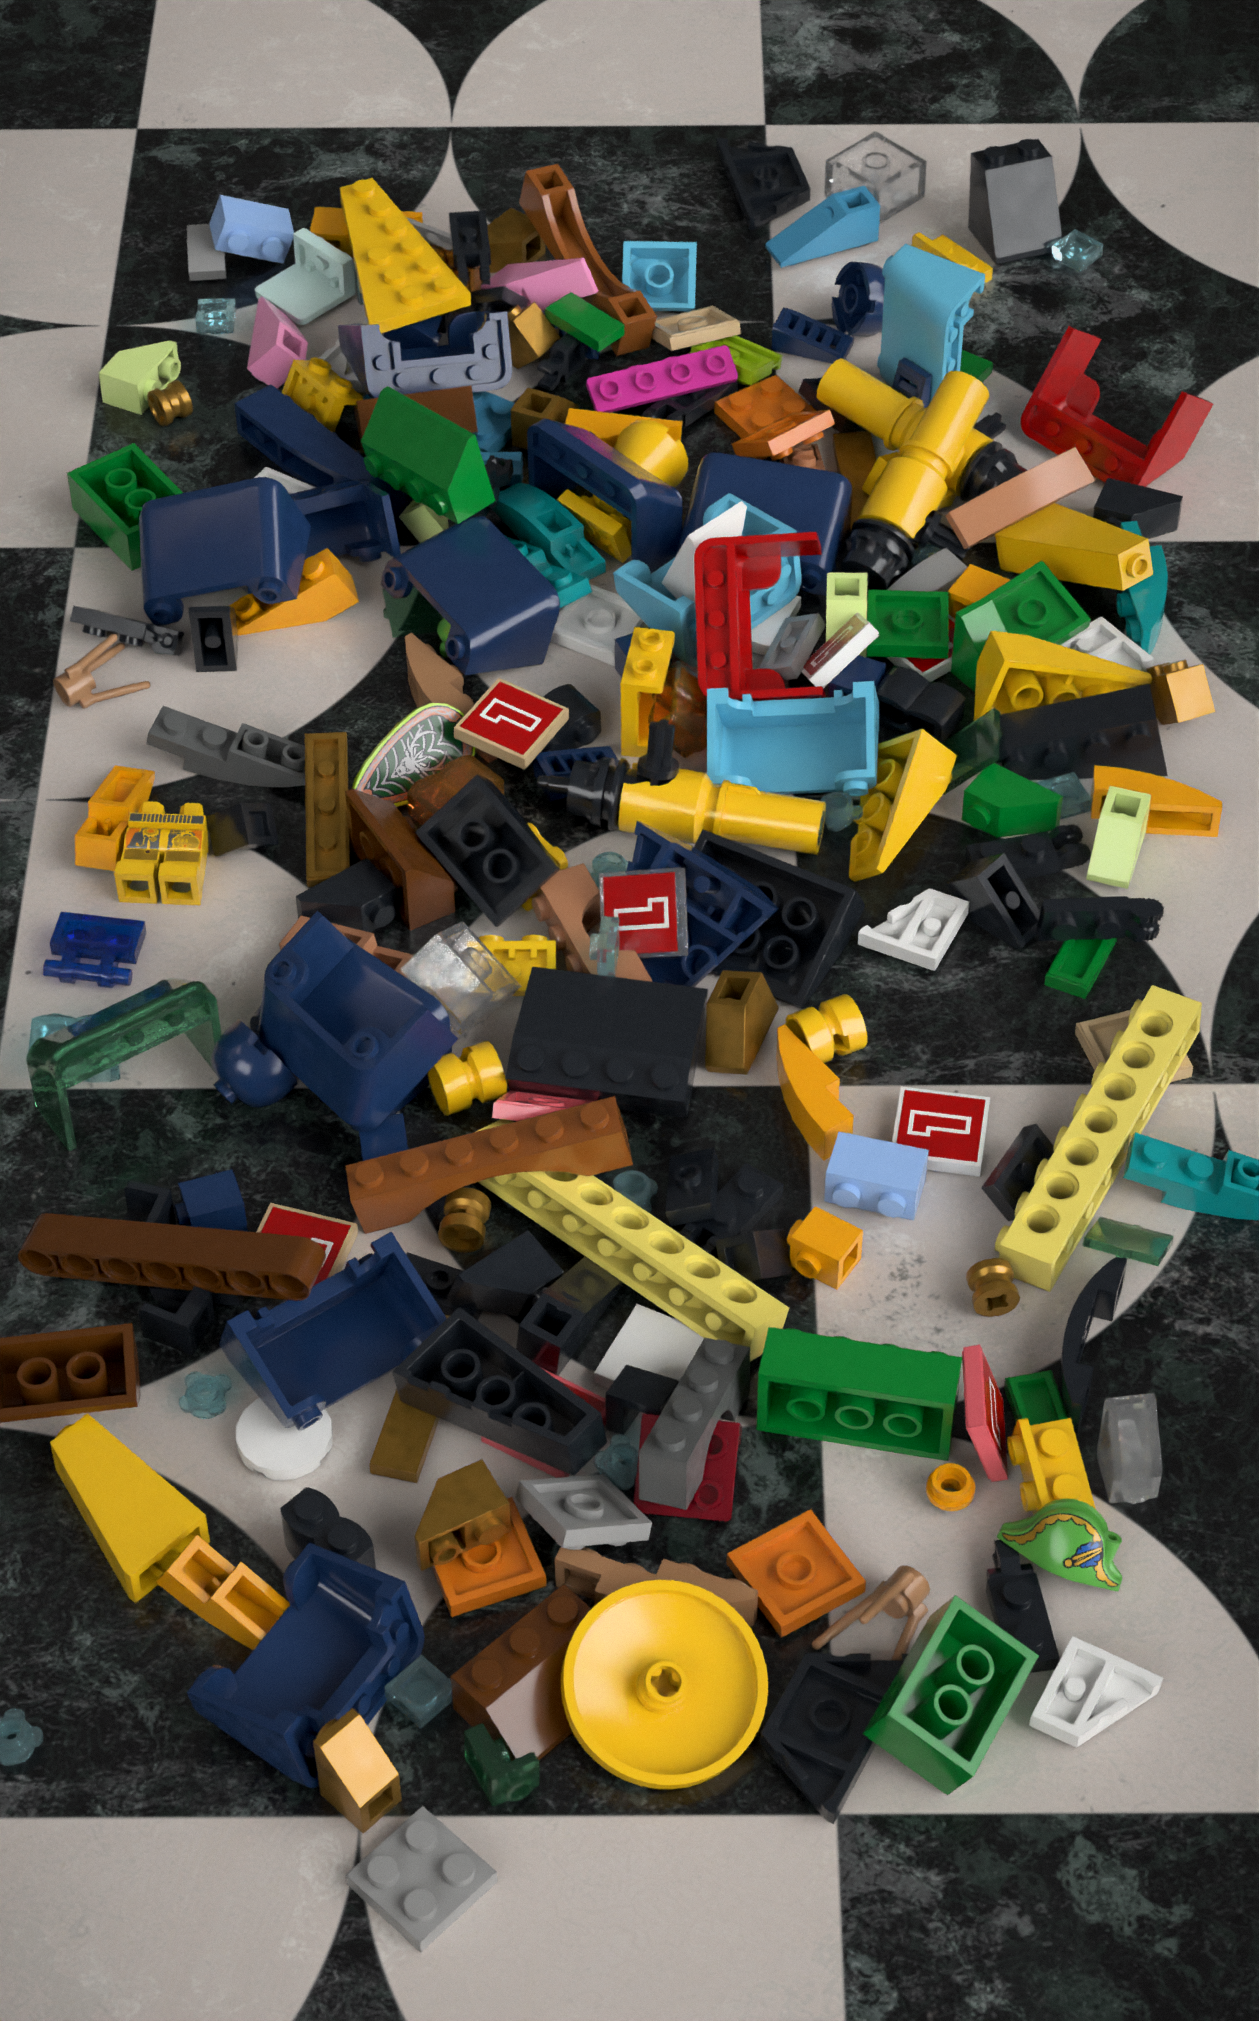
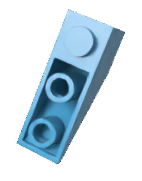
[766,185,880,268]

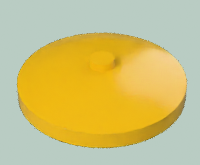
[561,1580,768,1789]

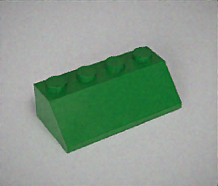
[361,386,496,524]

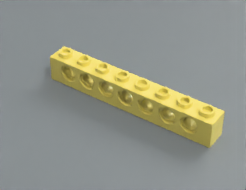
[995,985,1202,1292]
[476,1119,789,1362]

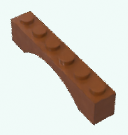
[519,164,657,356]
[346,1096,633,1234]

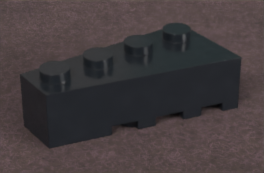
[985,684,1168,780]
[392,1307,607,1476]

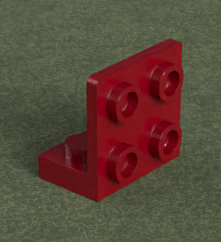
[634,1414,742,1522]

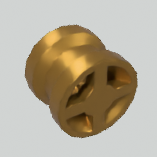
[147,380,193,426]
[966,1258,1020,1317]

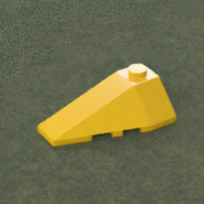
[974,631,1153,727]
[849,729,957,882]

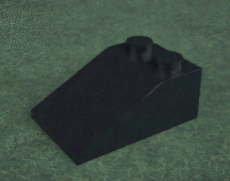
[415,774,560,927]

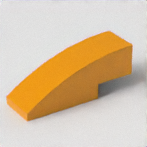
[75,765,155,871]
[1090,765,1222,837]
[776,1024,854,1161]
[156,1535,290,1650]

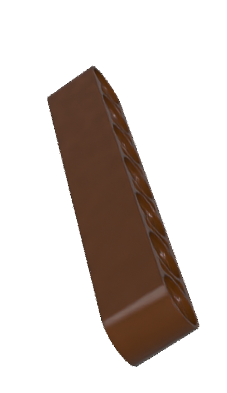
[18,1213,326,1301]

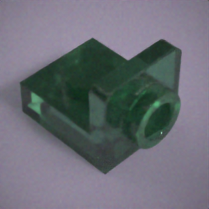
[464,1723,539,1807]

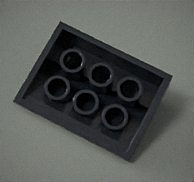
[694,829,866,1009]
[505,967,708,1118]

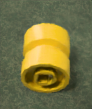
[785,994,867,1063]
[427,1041,507,1116]

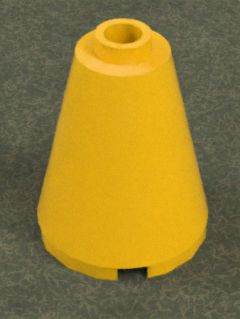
[593,420,688,517]

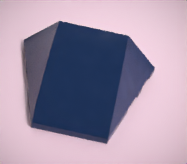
[626,821,778,987]

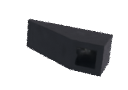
[516,1256,624,1376]

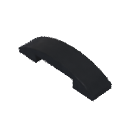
[1058,1255,1128,1433]

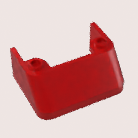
[1020,326,1213,487]
[694,532,826,702]

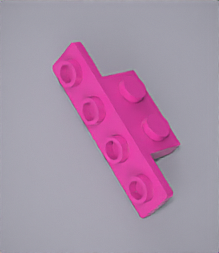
[586,345,738,413]

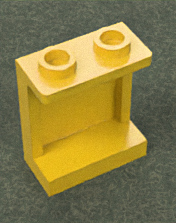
[620,627,675,758]

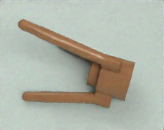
[53,634,150,709]
[812,1566,930,1660]

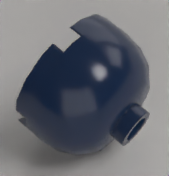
[832,262,885,337]
[211,1019,298,1108]

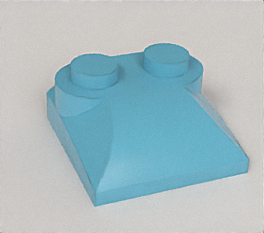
[622,241,697,312]

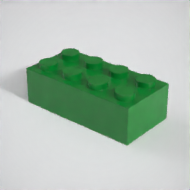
[756,1327,962,1461]

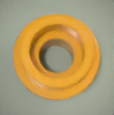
[926,1463,975,1511]

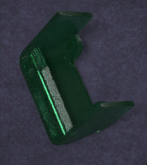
[26,978,222,1152]

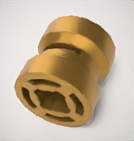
[438,1187,491,1253]

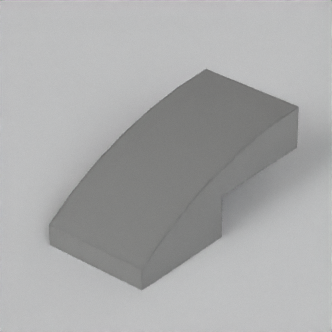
[187,224,226,281]
[888,548,967,592]

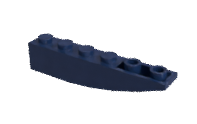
[235,384,413,529]

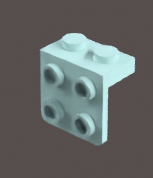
[255,227,356,325]

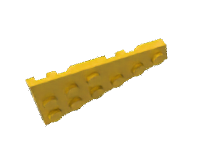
[340,178,471,333]

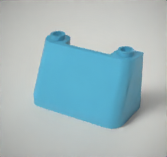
[877,244,985,402]
[613,493,802,667]
[707,681,879,796]

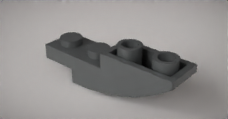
[146,706,305,787]

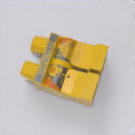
[114,801,210,906]

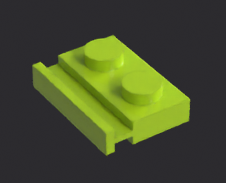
[690,335,783,385]

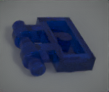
[43,912,147,989]

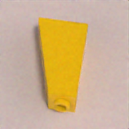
[995,503,1153,591]
[50,1413,210,1604]

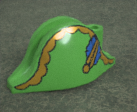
[997,1498,1122,1592]

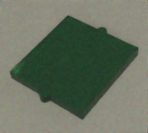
[382,585,443,638]
[942,708,1003,795]
[1082,1216,1174,1266]

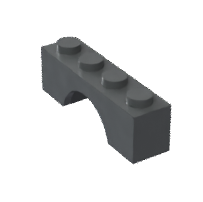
[639,1337,750,1510]

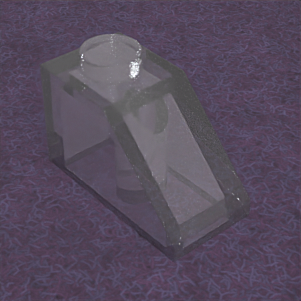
[1097,1393,1162,1504]

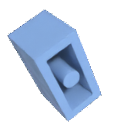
[209,195,294,264]
[824,1131,929,1220]

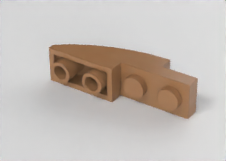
[405,633,497,763]
[555,1547,758,1626]

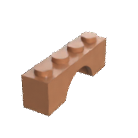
[532,863,652,982]

